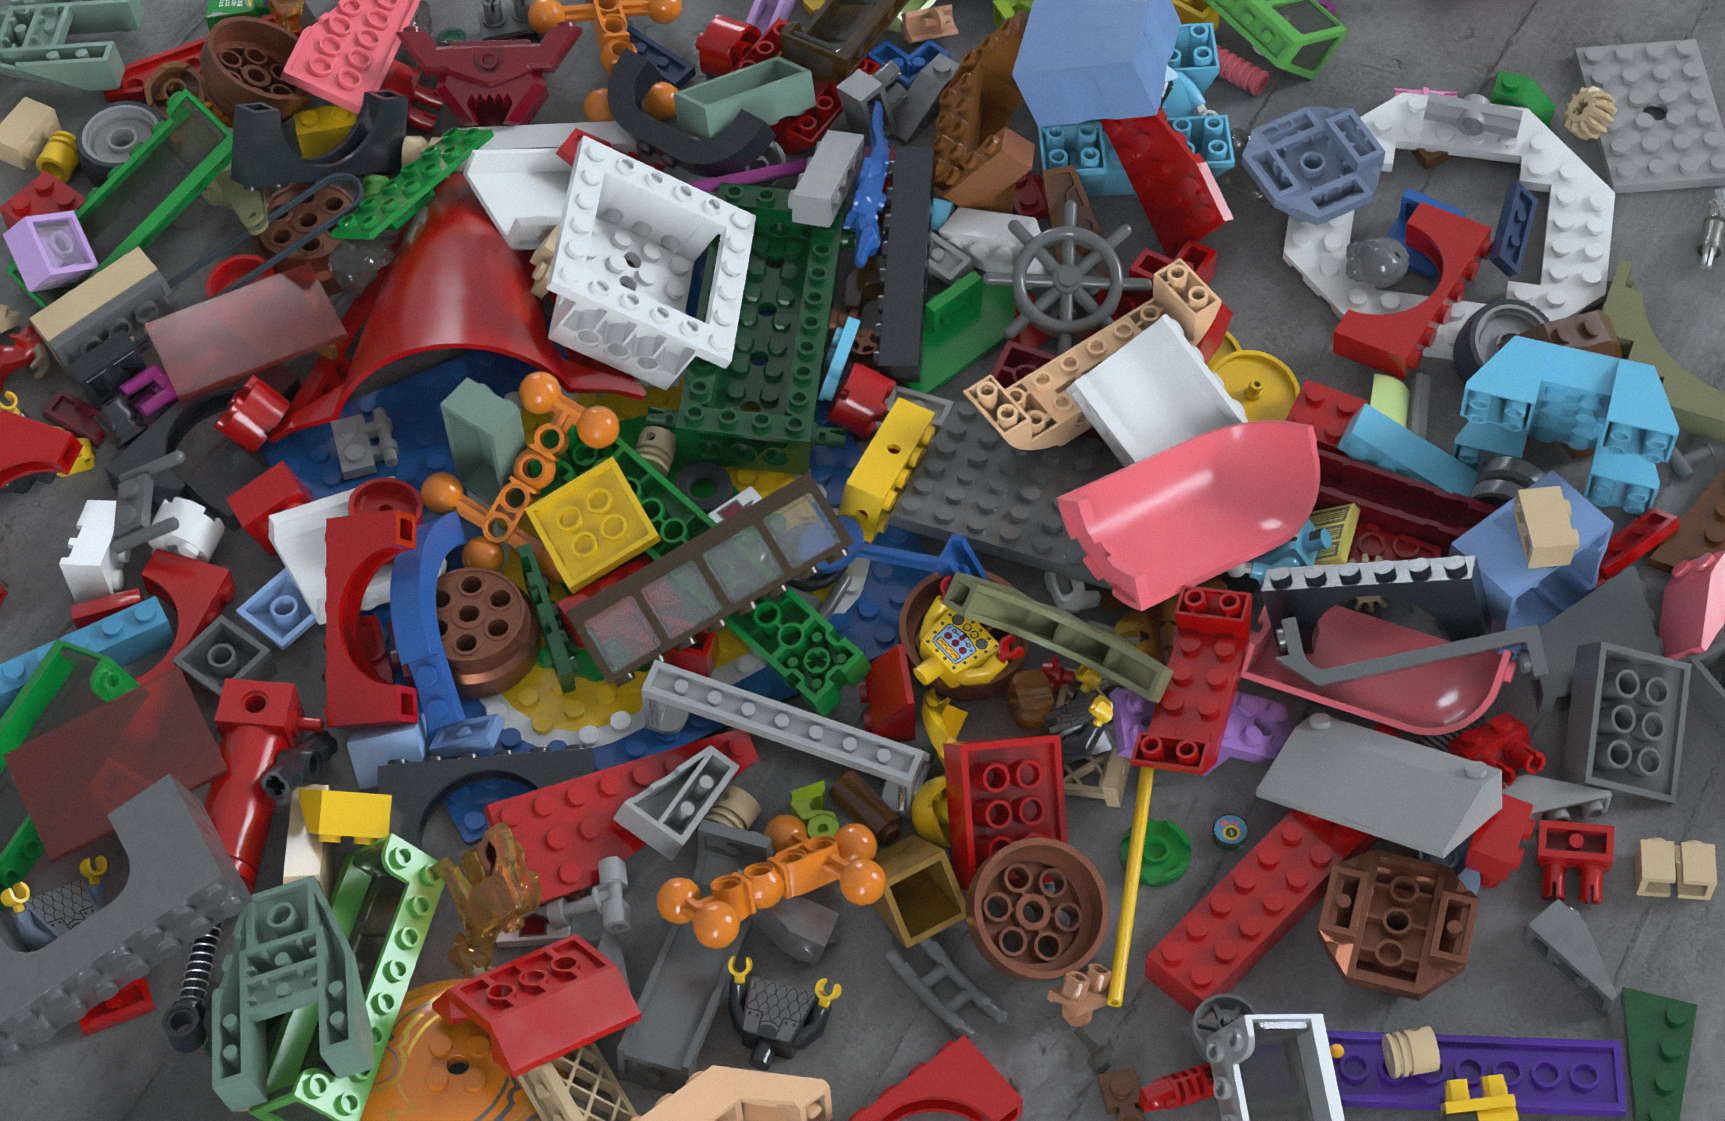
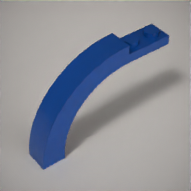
[390,511,467,731]

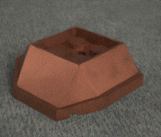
[1317,849,1480,1001]

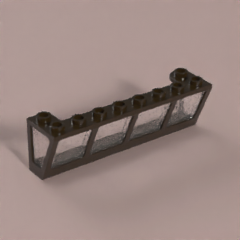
[565,472,854,688]

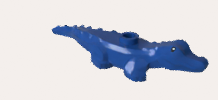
[843,101,890,268]

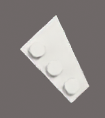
[939,207,1050,290]
[59,500,131,602]

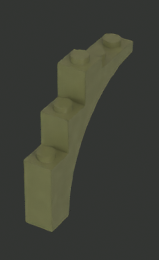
[942,571,1174,703]

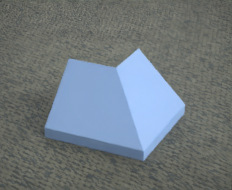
[236,567,317,651]

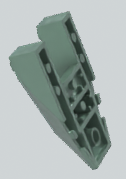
[0,0,145,91]
[212,875,375,1112]

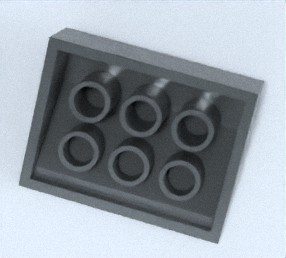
[1561,641,1692,804]

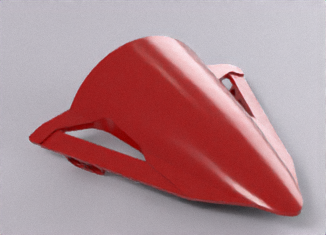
[267,173,646,443]

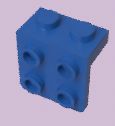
[1385,188,1466,278]

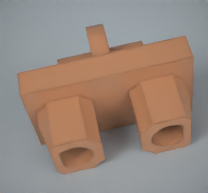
[900,4,959,44]
[1047,963,1112,1027]

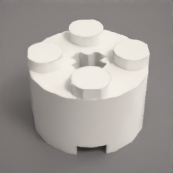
[148,497,225,563]

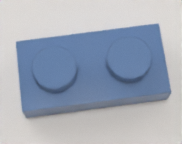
[429,713,505,758]

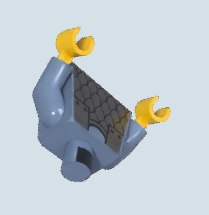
[0,855,107,950]

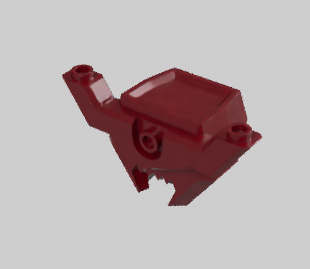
[396,22,583,128]

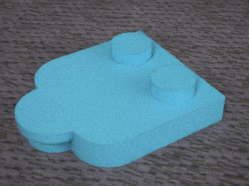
[818,316,861,401]

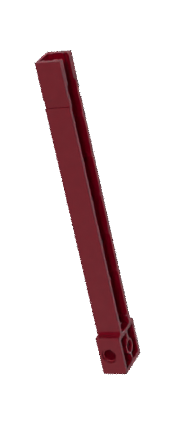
[991,340,1501,556]

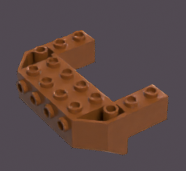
[932,9,1035,214]

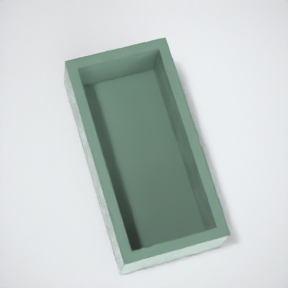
[673,56,816,140]
[440,377,533,508]

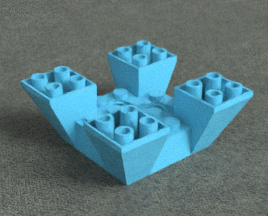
[1038,23,1235,197]
[1452,335,1679,515]

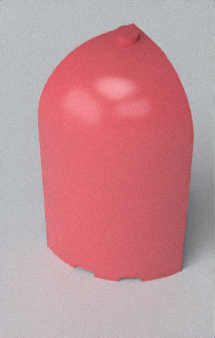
[1057,420,1320,611]
[1240,605,1517,735]

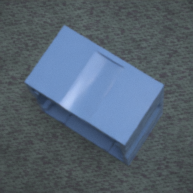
[1012,0,1181,127]
[1434,470,1614,661]

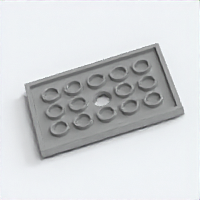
[1573,39,1725,194]

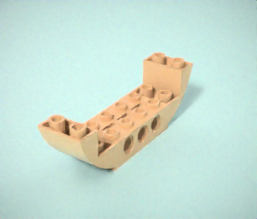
[963,258,1222,451]

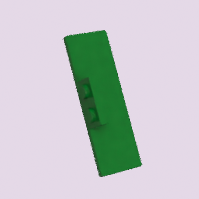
[330,128,494,239]
[901,270,1029,395]

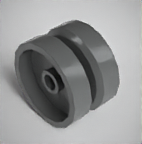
[1470,456,1546,507]

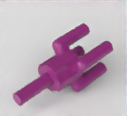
[118,349,223,427]

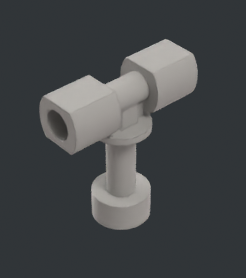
[546,856,632,934]

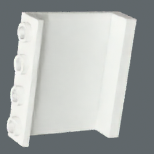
[463,148,573,250]
[1066,314,1249,467]
[268,476,447,625]

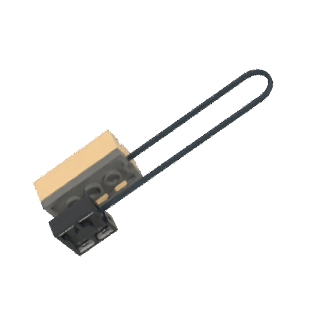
[29,172,364,411]

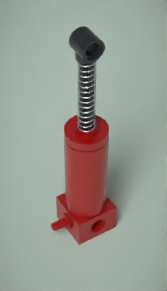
[162,678,325,1053]

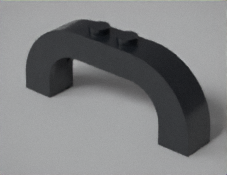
[607,48,776,177]

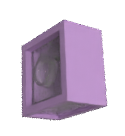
[3,210,99,292]

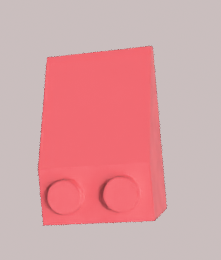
[1658,550,1725,660]

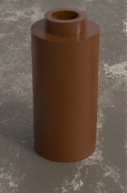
[829,771,902,845]

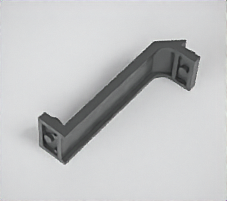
[1275,617,1549,689]
[617,819,776,1094]

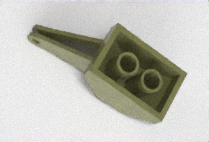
[182,119,278,235]

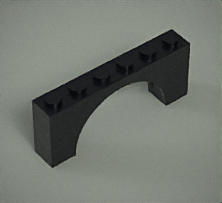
[231,89,408,191]
[105,341,301,516]
[1261,556,1492,655]
[378,744,596,851]

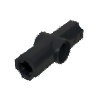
[261,730,338,800]

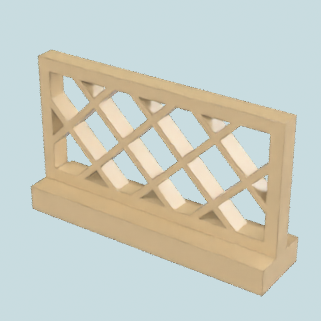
[1055,668,1132,808]
[517,1042,638,1121]

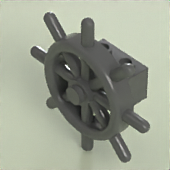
[983,200,1153,356]

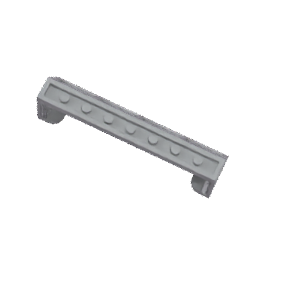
[641,660,935,819]

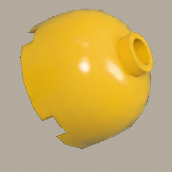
[911,776,950,847]

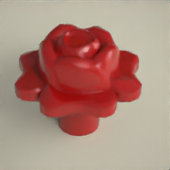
[1039,654,1074,697]

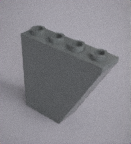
[1530,566,1664,713]

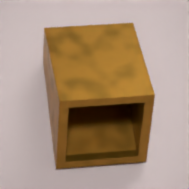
[870,834,966,948]

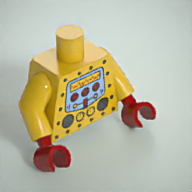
[914,576,1024,688]

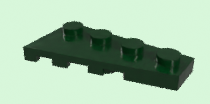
[517,543,580,694]
[1620,987,1698,1121]

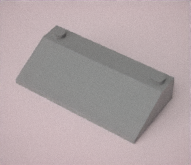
[1256,712,1502,858]

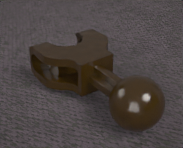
[845,206,891,317]

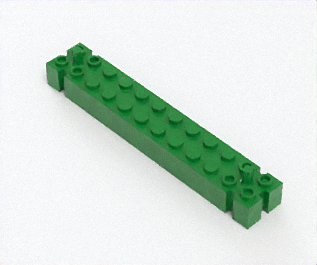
[545,407,872,717]

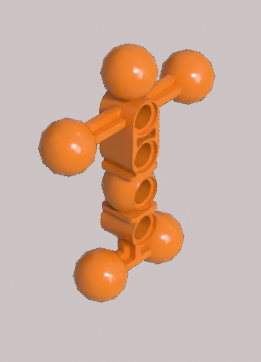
[527,0,683,122]
[421,371,620,584]
[656,814,886,949]

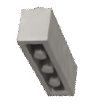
[788,130,864,228]

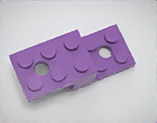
[1109,687,1291,777]

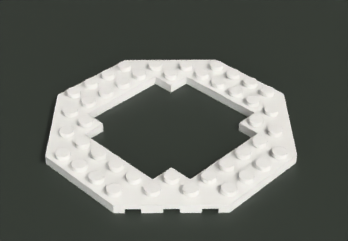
[1282,92,1615,360]

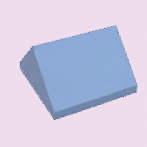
[346,713,428,792]

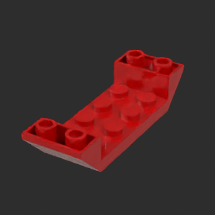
[1130,585,1252,775]

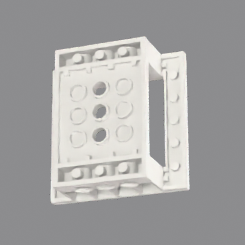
[546,136,756,390]

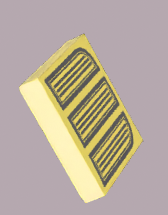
[1309,503,1360,565]

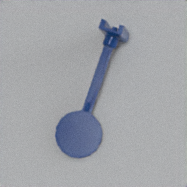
[799,515,988,584]

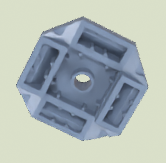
[1241,106,1386,226]

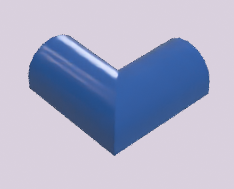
[865,39,951,91]

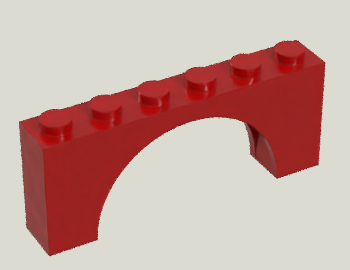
[1333,202,1493,380]
[0,409,83,607]
[325,509,418,730]
[61,548,236,753]
[848,1035,1023,1121]

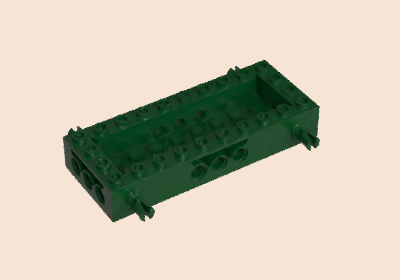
[646,182,856,475]

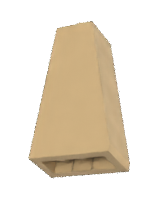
[283,784,333,902]

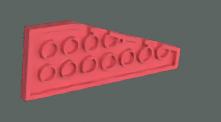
[280,0,421,115]

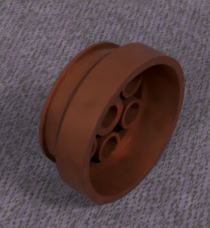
[200,16,313,125]
[252,181,376,299]
[436,567,541,699]
[898,570,1031,701]
[966,837,1110,982]

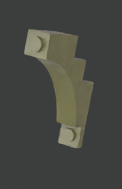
[1602,259,1725,443]

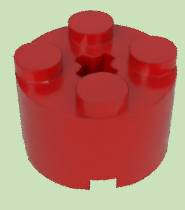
[695,14,762,77]
[826,361,896,440]
[213,374,290,454]

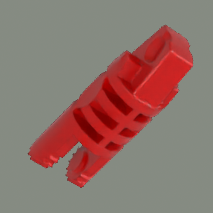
[1138,1063,1215,1113]

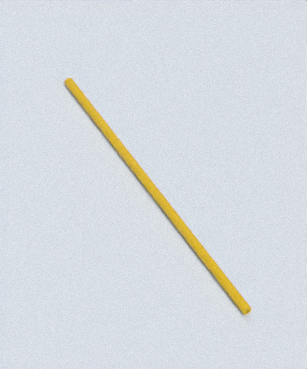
[1107,725,1154,1007]

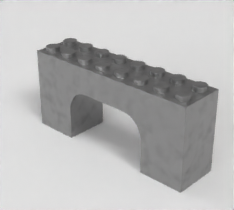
[0,774,253,1067]

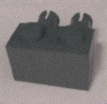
[477,0,544,44]
[836,60,908,144]

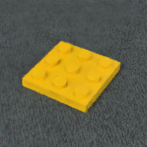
[524,456,662,594]

